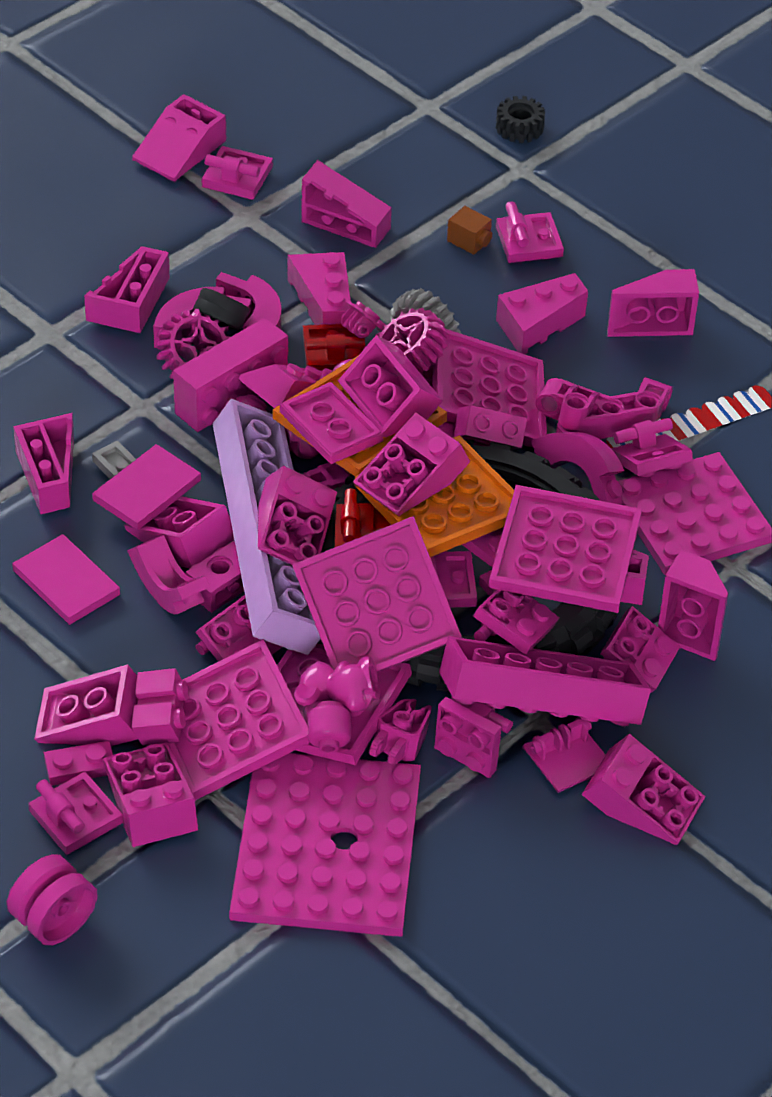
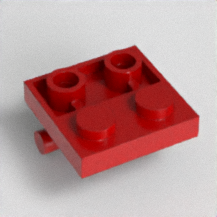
[303,324,365,371]
[335,488,391,547]

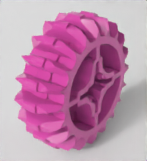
[155,308,232,379]
[376,308,449,373]

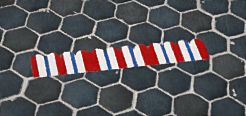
[606,385,772,448]

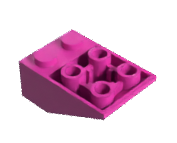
[132,94,226,182]
[353,412,471,516]
[258,466,337,565]
[581,734,706,845]
[103,742,198,847]

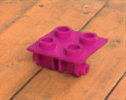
[341,299,386,338]
[523,716,606,793]

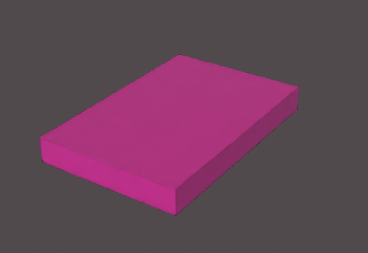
[280,382,383,464]
[92,444,201,530]
[12,534,120,625]

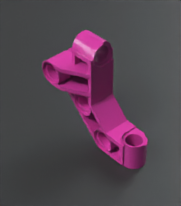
[536,377,673,439]

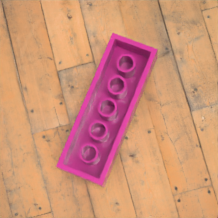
[439,636,651,726]

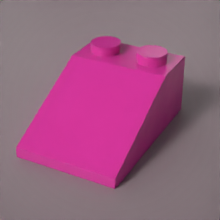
[607,269,699,337]
[124,496,234,569]
[34,664,138,747]

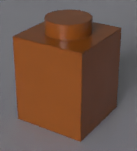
[447,205,492,255]

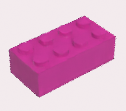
[173,317,288,432]

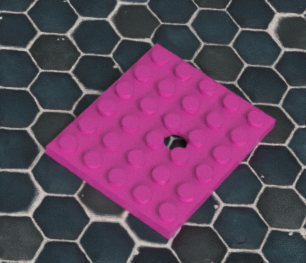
[229,753,421,937]

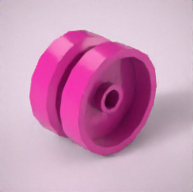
[7,854,98,945]

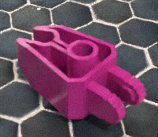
[369,699,432,765]

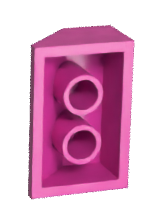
[338,335,443,437]
[239,363,333,408]
[658,550,728,661]

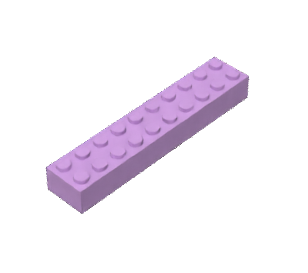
[213,399,321,655]

